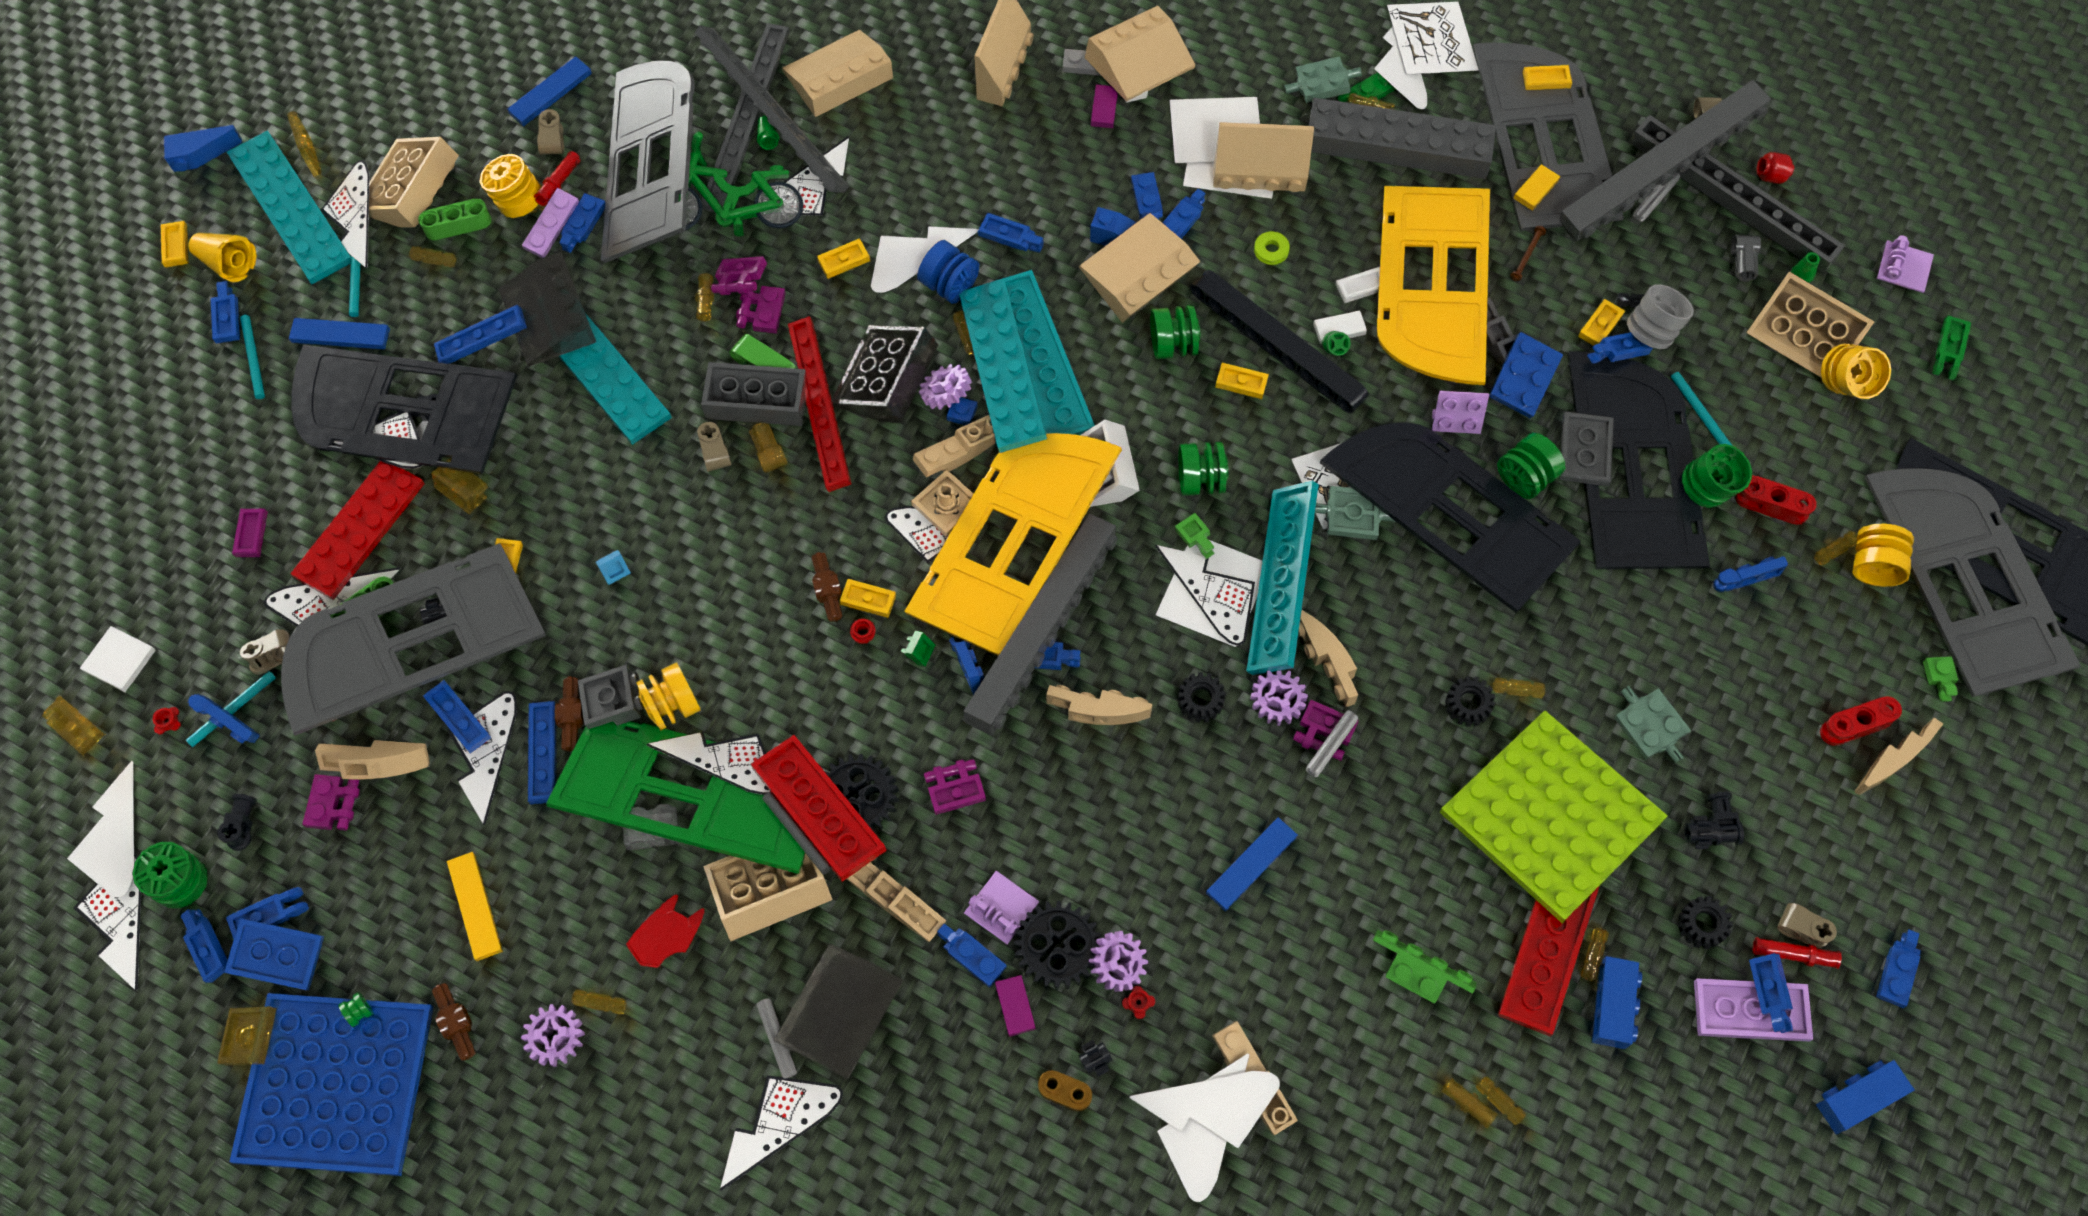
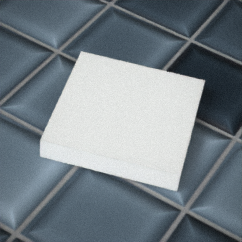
[80,626,156,692]

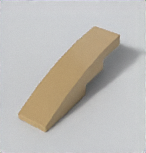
[1855,718,1943,795]
[847,862,946,942]

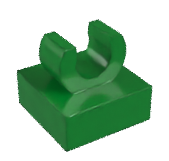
[901,631,936,667]

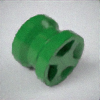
[1322,331,1351,356]
[338,992,374,1028]

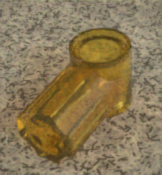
[749,423,788,473]

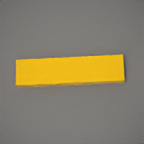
[447,852,503,961]

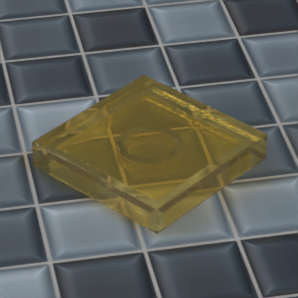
[287,111,322,177]
[217,1006,277,1066]

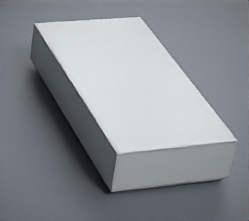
[1335,267,1380,303]
[1313,311,1367,344]

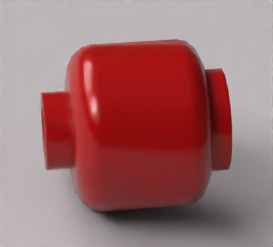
[1756,152,1794,184]

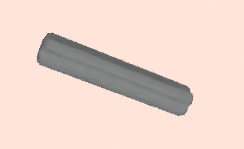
[1633,173,1680,222]
[1306,710,1358,777]
[757,998,797,1079]

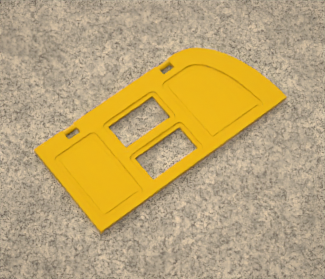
[1377,186,1490,385]
[905,433,1122,656]

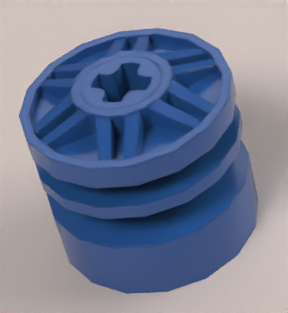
[917,240,980,304]

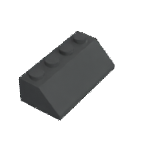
[701,362,806,426]

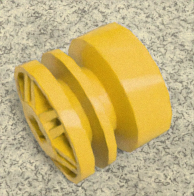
[480,154,542,218]
[1821,343,1891,399]
[1852,523,1914,587]
[636,662,701,730]

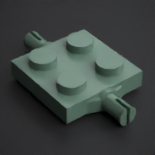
[1284,56,1362,103]
[1315,486,1396,540]
[1614,686,1691,764]

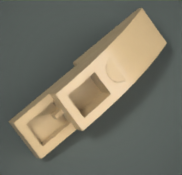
[913,415,996,477]
[1298,610,1358,707]
[1046,685,1152,725]
[315,740,430,779]
[1212,1021,1298,1135]

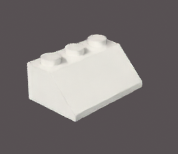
[1080,420,1140,507]

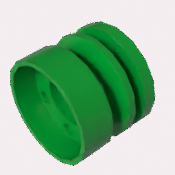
[1150,305,1200,360]
[1497,432,1566,499]
[1178,442,1228,496]
[1682,444,1752,508]
[132,842,208,909]

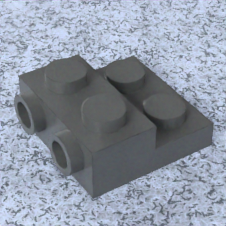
[578,665,644,729]

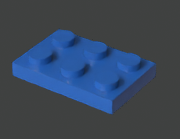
[1489,332,1563,419]
[224,918,324,990]

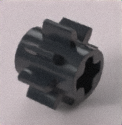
[420,597,447,625]
[1684,816,1718,849]
[1078,1040,1113,1077]

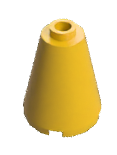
[188,233,257,282]

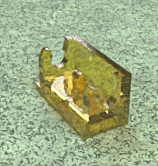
[431,458,488,515]
[42,695,105,755]

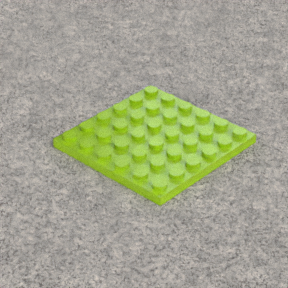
[1439,711,1668,923]

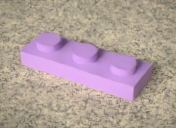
[522,188,579,259]

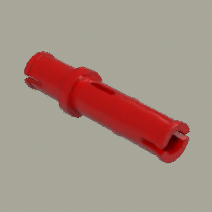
[534,151,581,206]
[1752,937,1842,969]

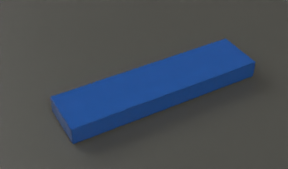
[507,56,592,127]
[434,305,527,364]
[289,318,390,349]
[528,701,557,804]
[1206,817,1298,912]

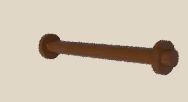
[1510,226,1546,281]

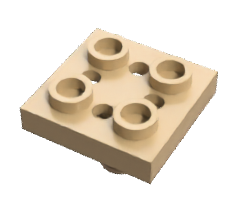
[911,470,973,537]

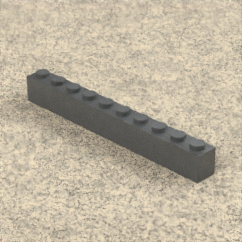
[1559,80,1771,241]
[1631,115,1845,275]
[964,513,1118,736]

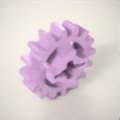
[919,364,972,410]
[1250,670,1308,726]
[1089,931,1148,992]
[521,1004,585,1067]

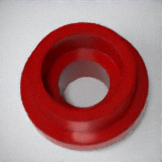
[850,619,876,644]

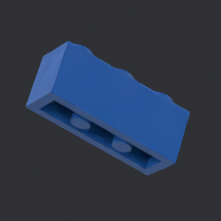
[1592,956,1642,1049]
[1816,1060,1915,1134]

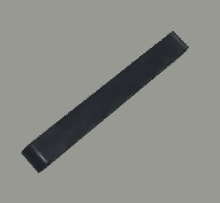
[1190,270,1369,414]

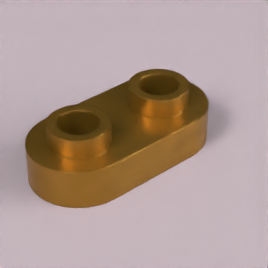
[1038,1070,1092,1111]

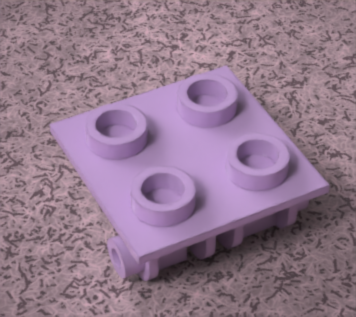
[1877,236,1934,293]
[1432,391,1489,434]
[964,871,1039,944]

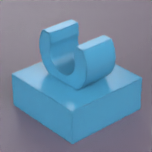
[596,550,631,585]

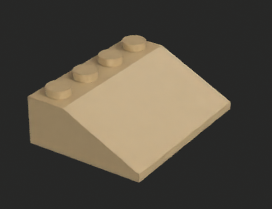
[975,0,1034,106]
[1085,6,1195,102]
[782,30,893,117]
[1213,122,1314,192]
[369,137,459,227]
[1079,213,1200,323]
[1746,272,1874,378]
[704,854,832,941]

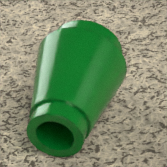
[757,116,780,150]
[1792,252,1820,283]

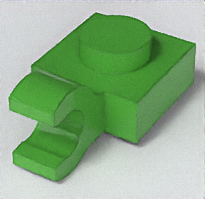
[1175,513,1215,559]
[1923,657,1958,702]

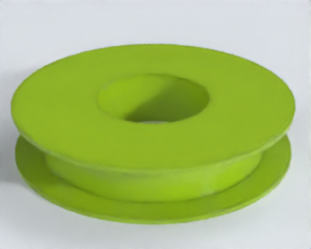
[1254,231,1290,265]

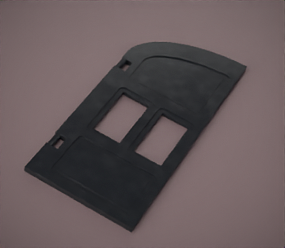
[291,345,517,474]
[1568,351,1710,569]
[1320,422,1581,613]
[1896,437,2088,646]

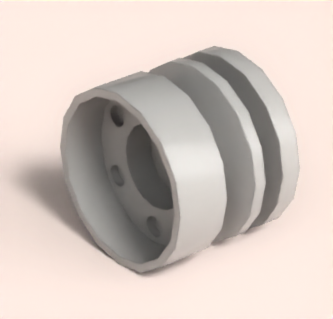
[1627,284,1694,349]

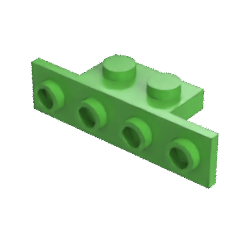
[1373,930,1476,1004]

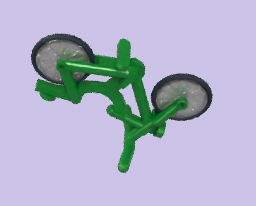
[679,131,804,237]

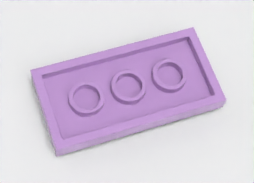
[1694,979,1813,1042]

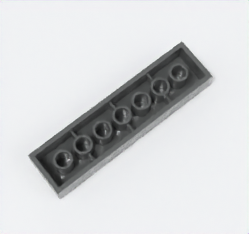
[1308,98,1496,179]

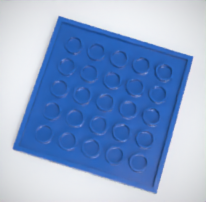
[230,993,434,1176]

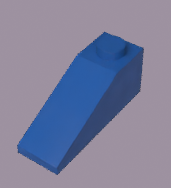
[164,125,242,172]
[1090,207,1136,246]

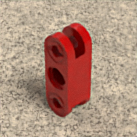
[1735,475,1817,525]
[1820,696,1902,746]

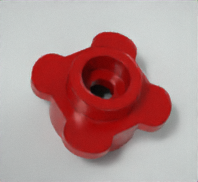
[153,707,181,735]
[1122,986,1155,1019]

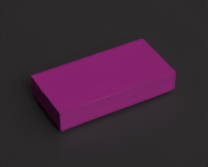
[1091,85,1118,128]
[232,509,268,557]
[995,975,1036,1037]

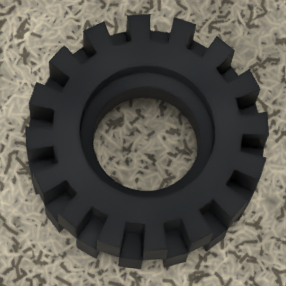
[1178,672,1226,723]
[1445,676,1496,727]
[1678,896,1733,949]

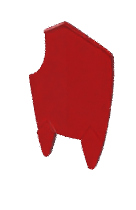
[626,894,705,968]

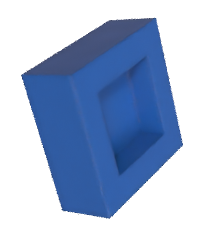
[947,397,978,425]

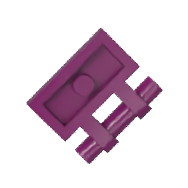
[711,256,767,295]
[736,286,786,334]
[1293,700,1359,761]
[924,759,986,815]
[302,774,360,831]

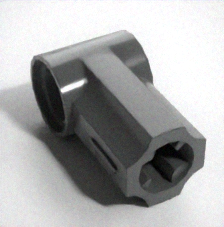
[1731,235,1761,282]

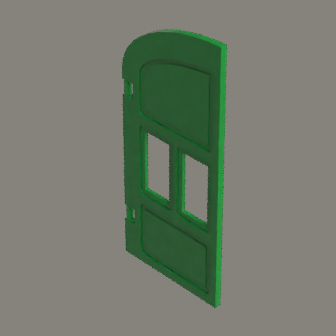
[546,721,806,874]

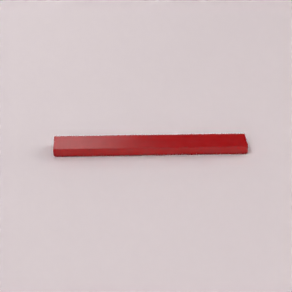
[788,316,852,492]

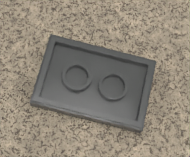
[1559,412,1614,486]

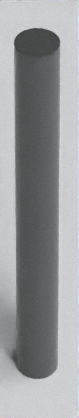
[762,792,831,875]

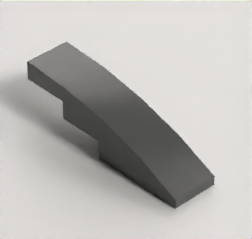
[1486,297,1518,368]

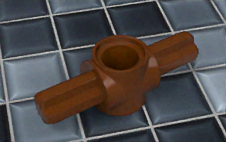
[811,552,842,622]
[555,676,584,751]
[432,983,476,1061]

